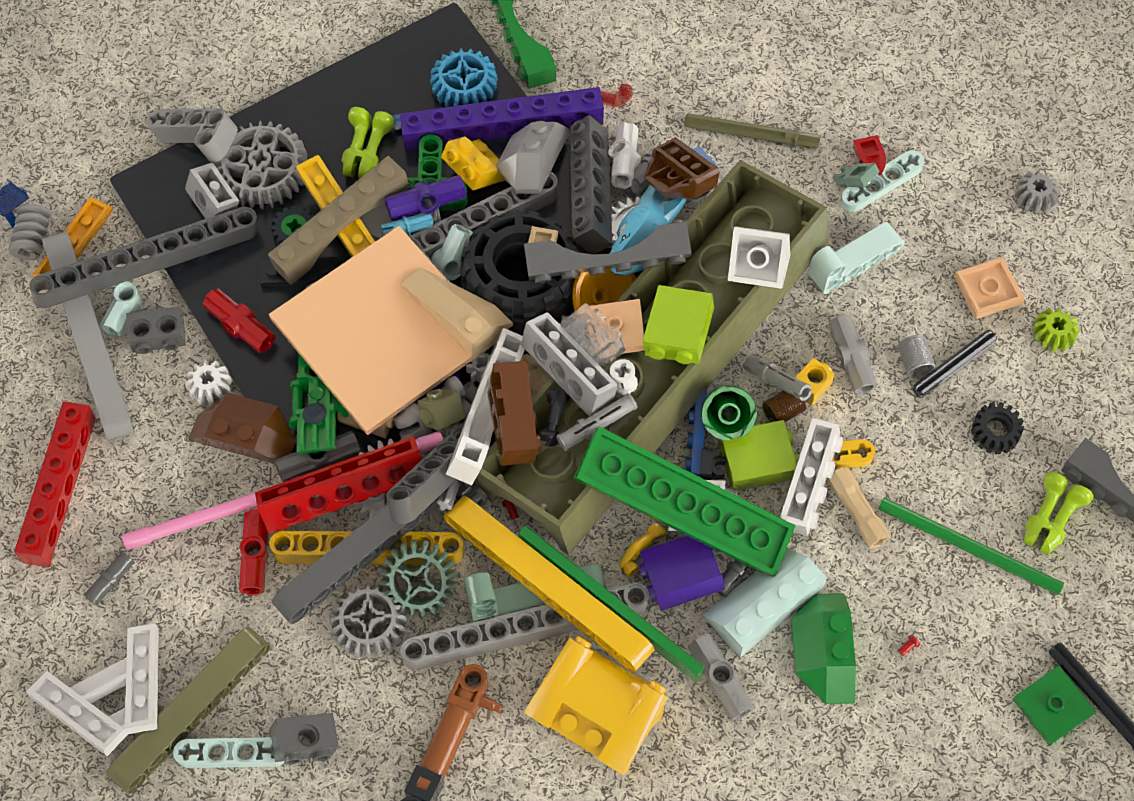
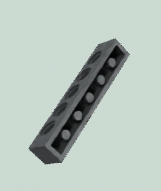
[570,115,613,255]

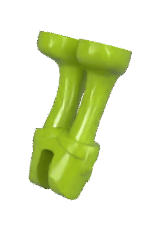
[341,107,395,179]
[1023,472,1094,555]

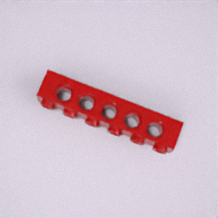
[14,401,96,568]
[255,436,422,533]

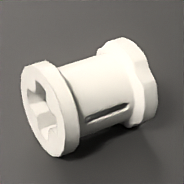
[610,359,638,395]

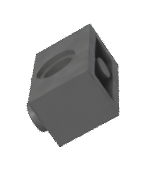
[270,713,339,765]

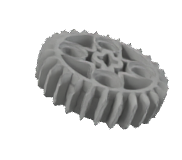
[214,121,308,210]

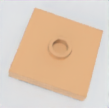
[954,257,1025,320]
[586,299,644,358]

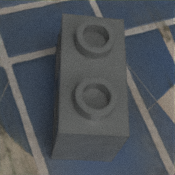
[126,306,186,354]

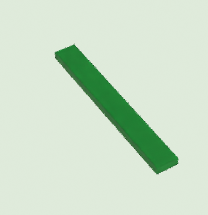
[518,526,704,683]

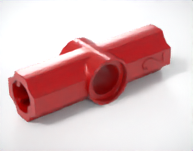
[202,289,276,353]
[239,509,269,596]

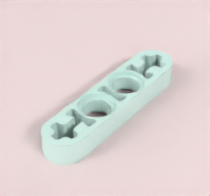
[840,150,924,212]
[173,737,284,768]

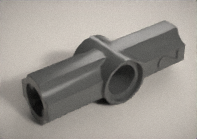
[274,431,361,482]

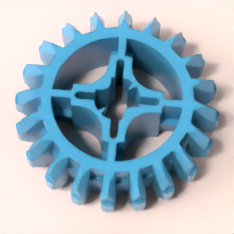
[430,48,498,107]

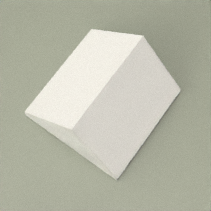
[728,226,790,289]

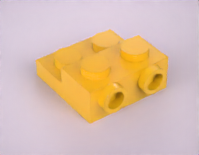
[441,136,505,190]

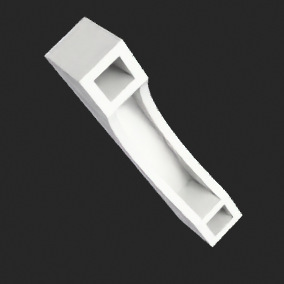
[446,328,524,485]

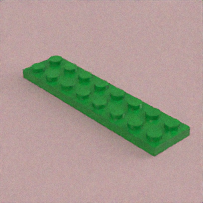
[574,426,795,577]

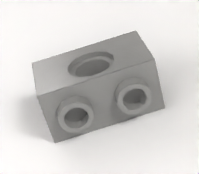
[185,163,239,219]

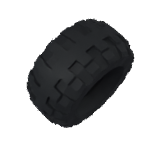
[460,210,580,333]

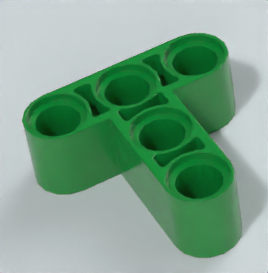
[406,134,468,211]

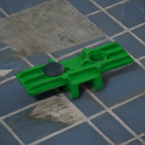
[289,354,349,454]

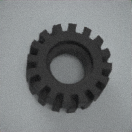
[971,402,1024,455]

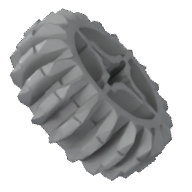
[330,582,408,660]

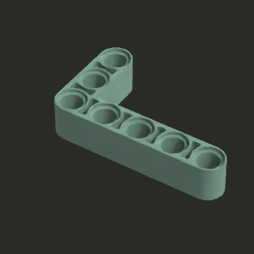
[464,564,607,622]

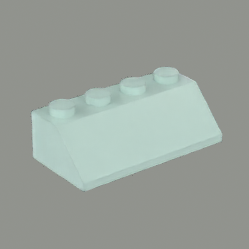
[702,548,827,658]

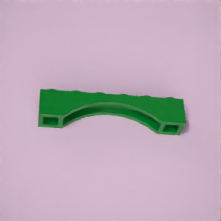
[490,0,556,89]

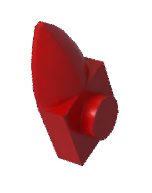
[853,135,886,175]

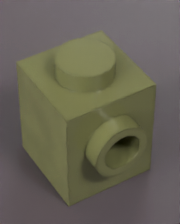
[417,389,466,431]

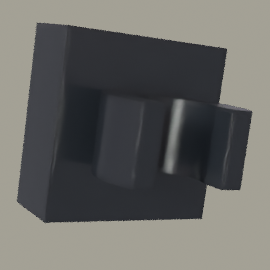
[700,448,726,480]

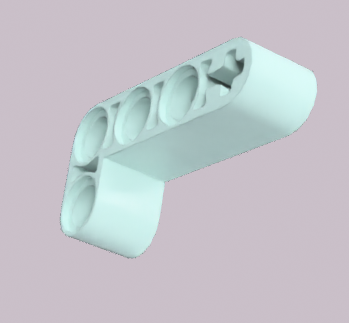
[808,222,904,294]

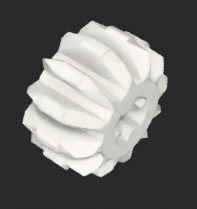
[185,360,232,405]

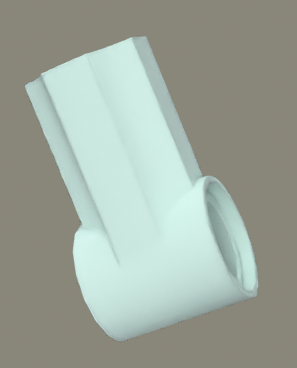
[431,224,473,280]
[99,282,142,337]

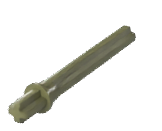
[684,113,820,148]

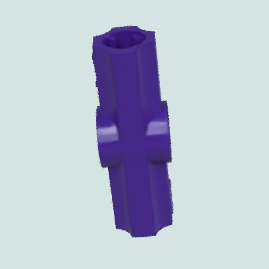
[385,175,466,220]

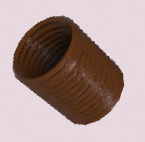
[762,391,806,423]

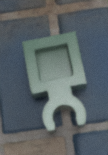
[833,163,880,188]

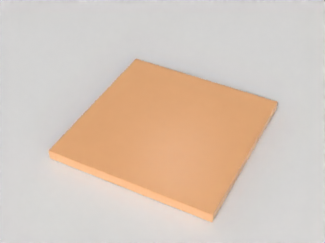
[269,226,498,435]

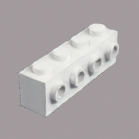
[780,418,843,536]

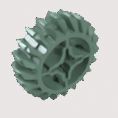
[380,540,457,617]

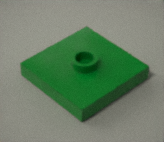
[1012,666,1096,746]

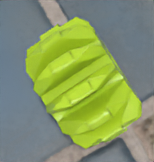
[1032,306,1080,353]

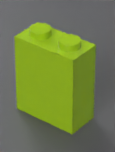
[643,285,714,364]
[719,420,799,490]

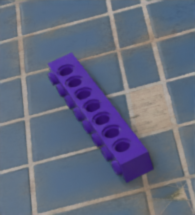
[400,87,604,151]

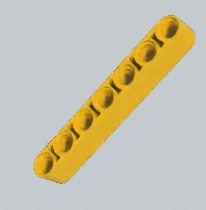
[269,531,465,565]

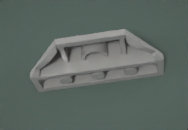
[496,121,569,194]

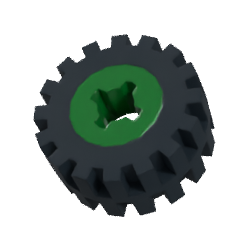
[271,206,315,246]

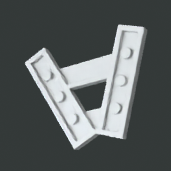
[26,623,159,756]

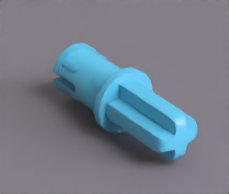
[380,213,433,236]

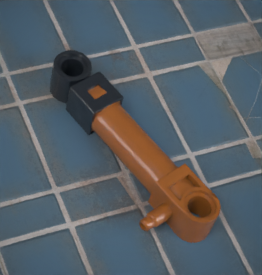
[400,664,503,801]

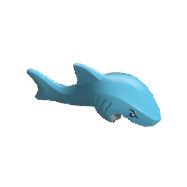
[610,184,686,275]

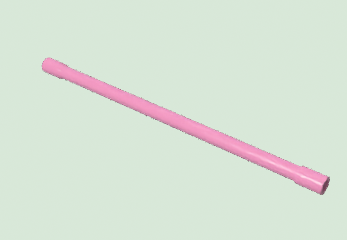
[122,431,444,550]

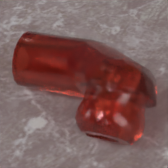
[601,84,633,107]

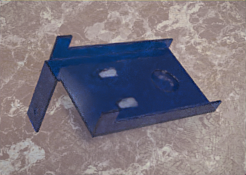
[0,179,29,228]

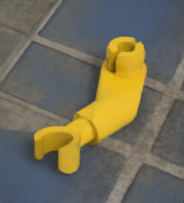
[619,523,667,577]

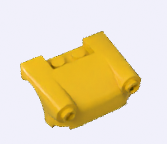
[523,635,669,775]

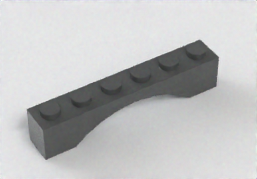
[524,221,691,283]
[1061,438,1134,522]

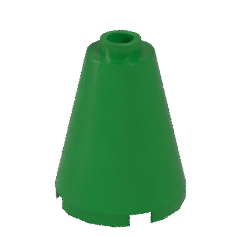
[701,385,757,441]

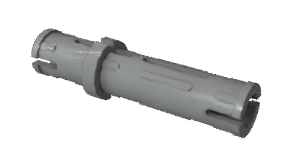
[744,355,812,401]
[556,393,637,451]

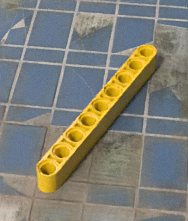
[443,496,655,672]

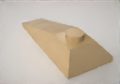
[400,268,513,358]

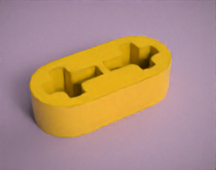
[832,439,875,469]

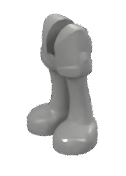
[393,375,471,440]

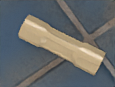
[827,467,891,549]

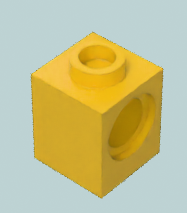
[795,358,835,406]

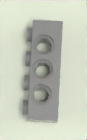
[521,312,618,417]

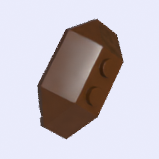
[644,137,720,199]
[188,393,297,464]

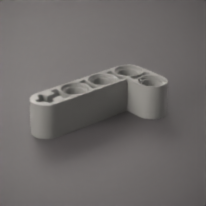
[146,108,238,163]

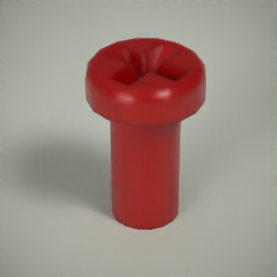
[502,499,519,520]
[897,635,920,656]

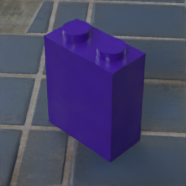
[638,536,725,611]

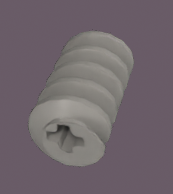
[8,203,51,260]

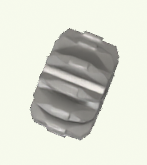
[1015,170,1060,215]

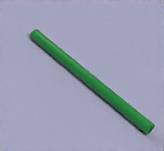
[878,497,1064,595]

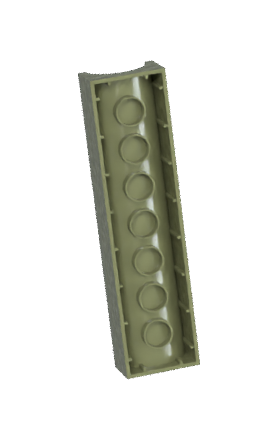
[476,160,828,555]

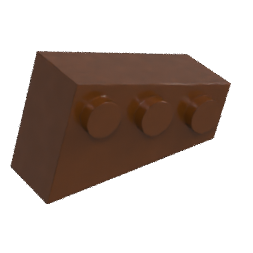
[487,361,541,466]

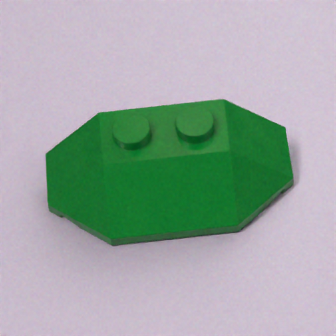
[791,593,856,704]

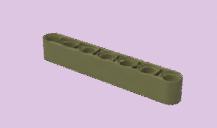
[106,626,271,794]

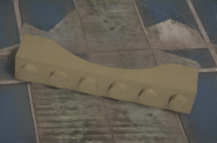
[268,156,410,285]

